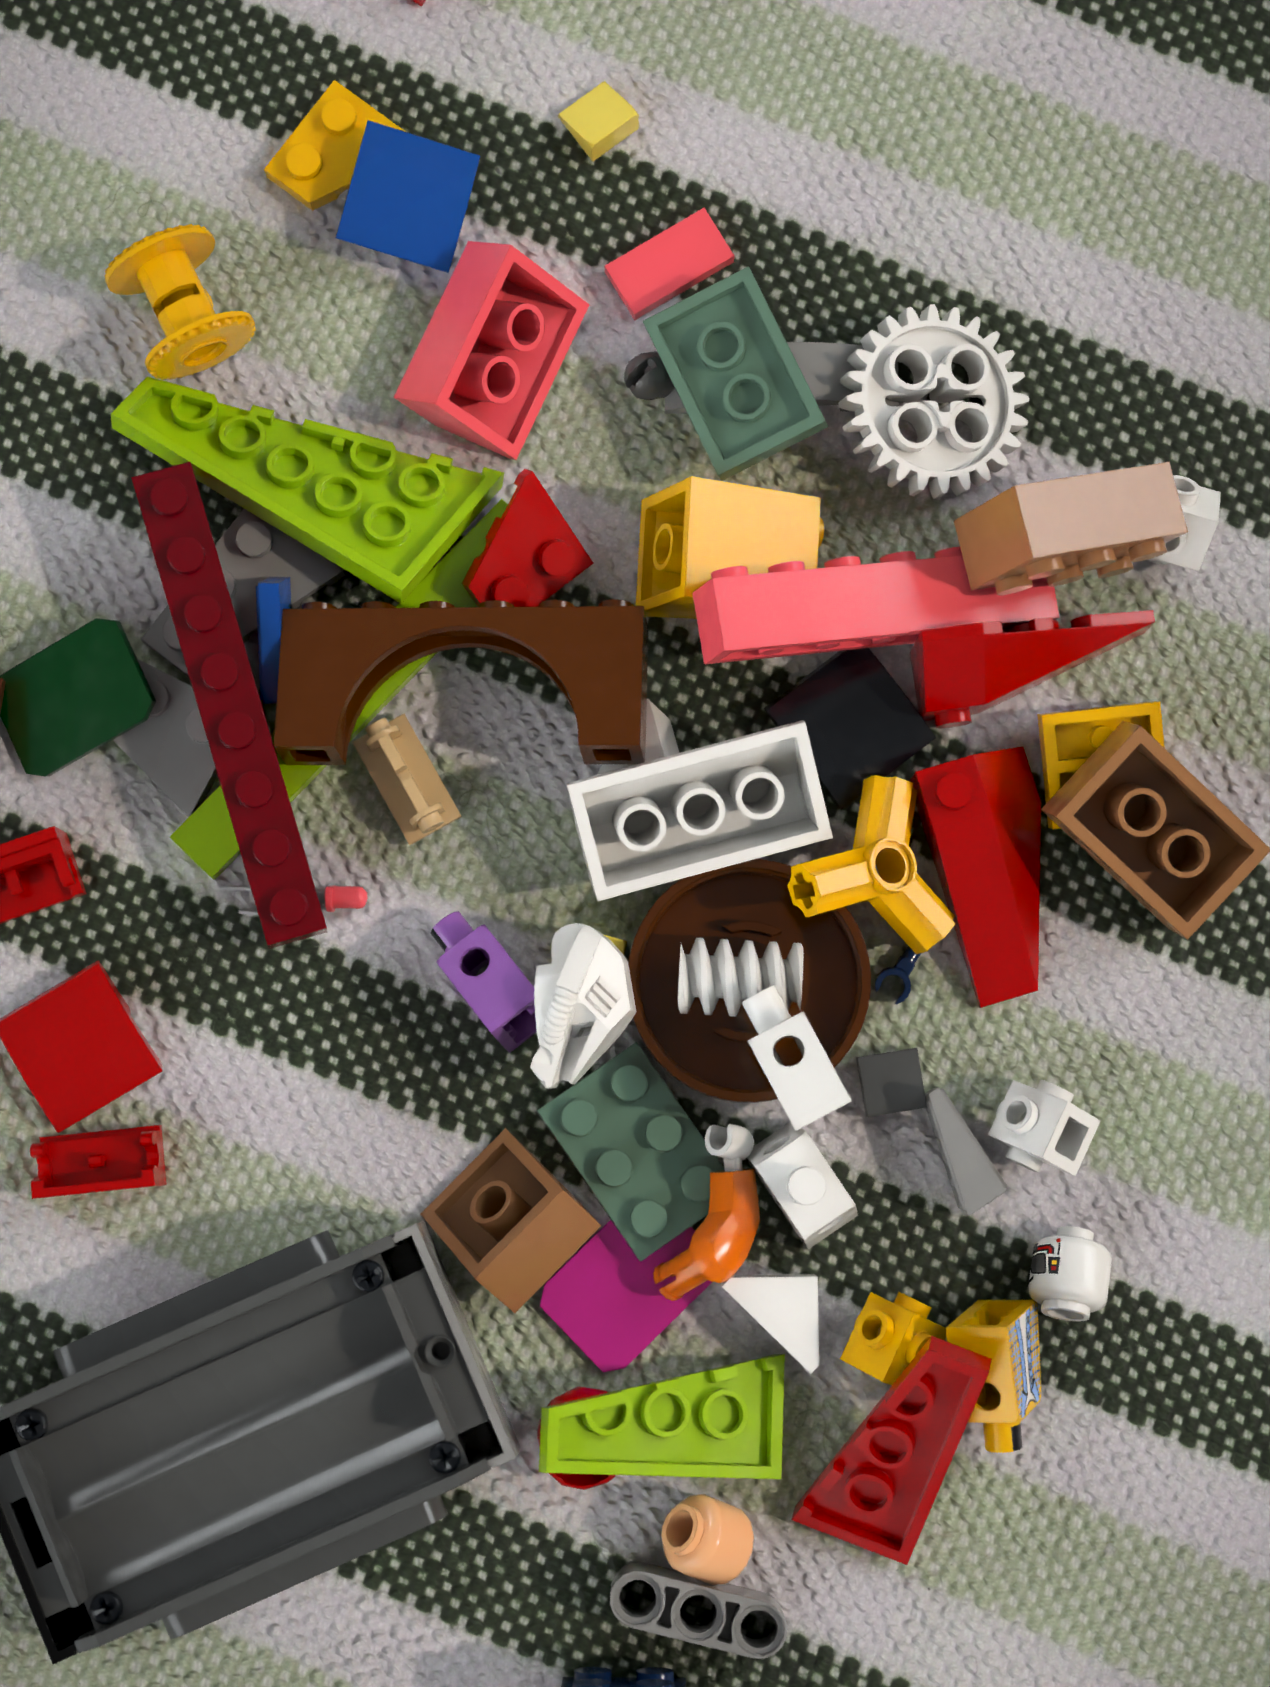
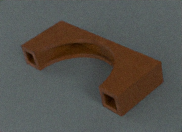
[274,599,648,765]

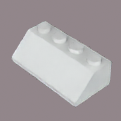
[566,720,833,901]

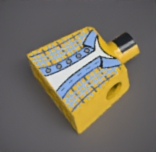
[946,1300,1041,1453]

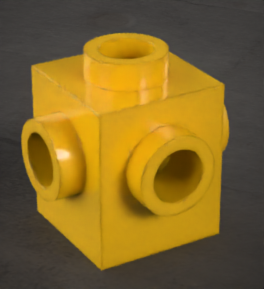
[840,1291,946,1386]

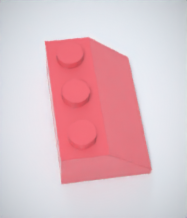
[394,241,590,460]

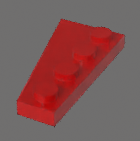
[791,1336,992,1565]

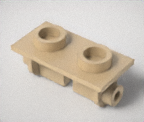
[352,714,462,845]

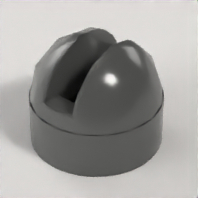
[624,351,674,400]

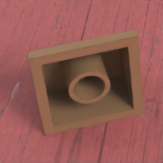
[420,1128,601,1313]

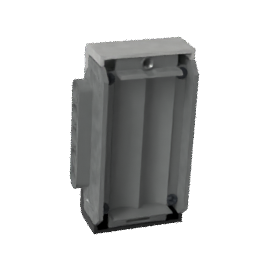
[0,1221,521,1664]

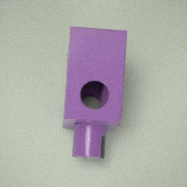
[431,911,537,1053]

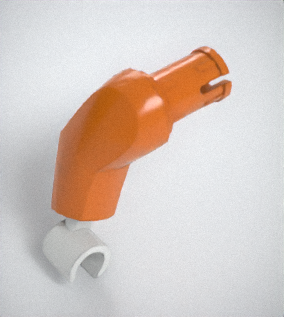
[653,1124,760,1301]

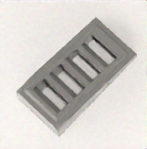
[925,1087,1008,1216]

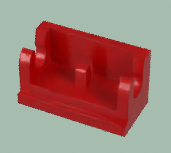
[0,826,87,924]
[30,1125,167,1199]

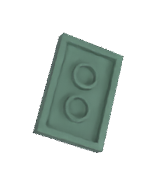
[643,266,828,481]
[537,1042,724,1262]

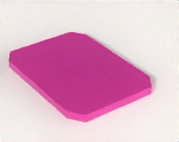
[540,1220,712,1372]

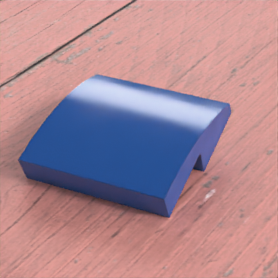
[336,120,480,273]

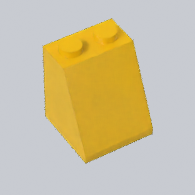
[636,476,824,619]

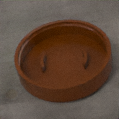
[628,859,871,1103]

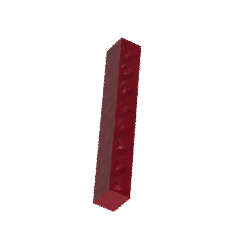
[131,461,327,949]

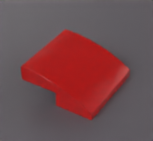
[0,960,163,1133]

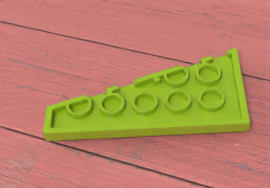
[111,376,504,604]

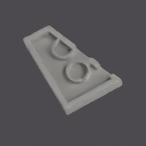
[141,509,346,677]
[113,659,218,817]

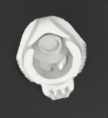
[530,923,636,1089]

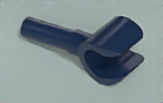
[875,946,921,1004]

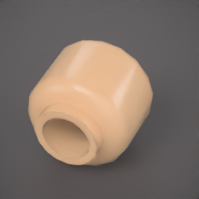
[661,1494,754,1585]

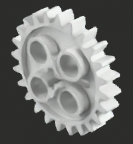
[838,304,1029,499]

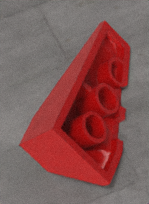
[910,610,1155,728]
[909,746,1041,1008]

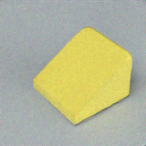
[558,81,639,162]

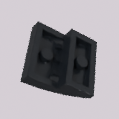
[764,648,936,809]

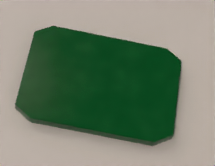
[0,618,156,776]

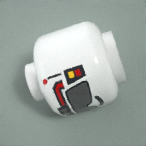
[1028,1226,1112,1322]

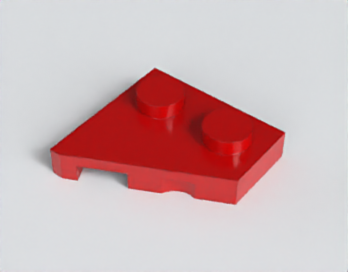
[462,469,594,607]

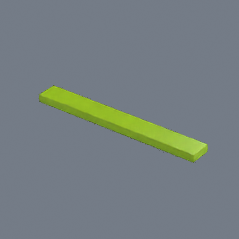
[170,499,508,880]

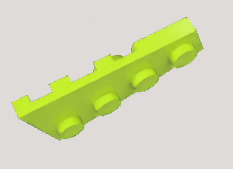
[539,1354,785,1479]

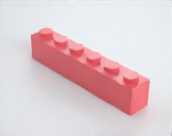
[692,546,1060,664]

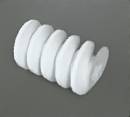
[678,938,804,1016]

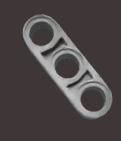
[610,1562,787,1659]

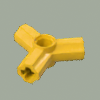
[787,775,955,954]

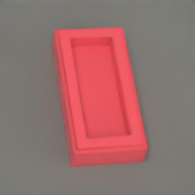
[604,208,734,320]

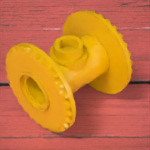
[104,224,256,380]

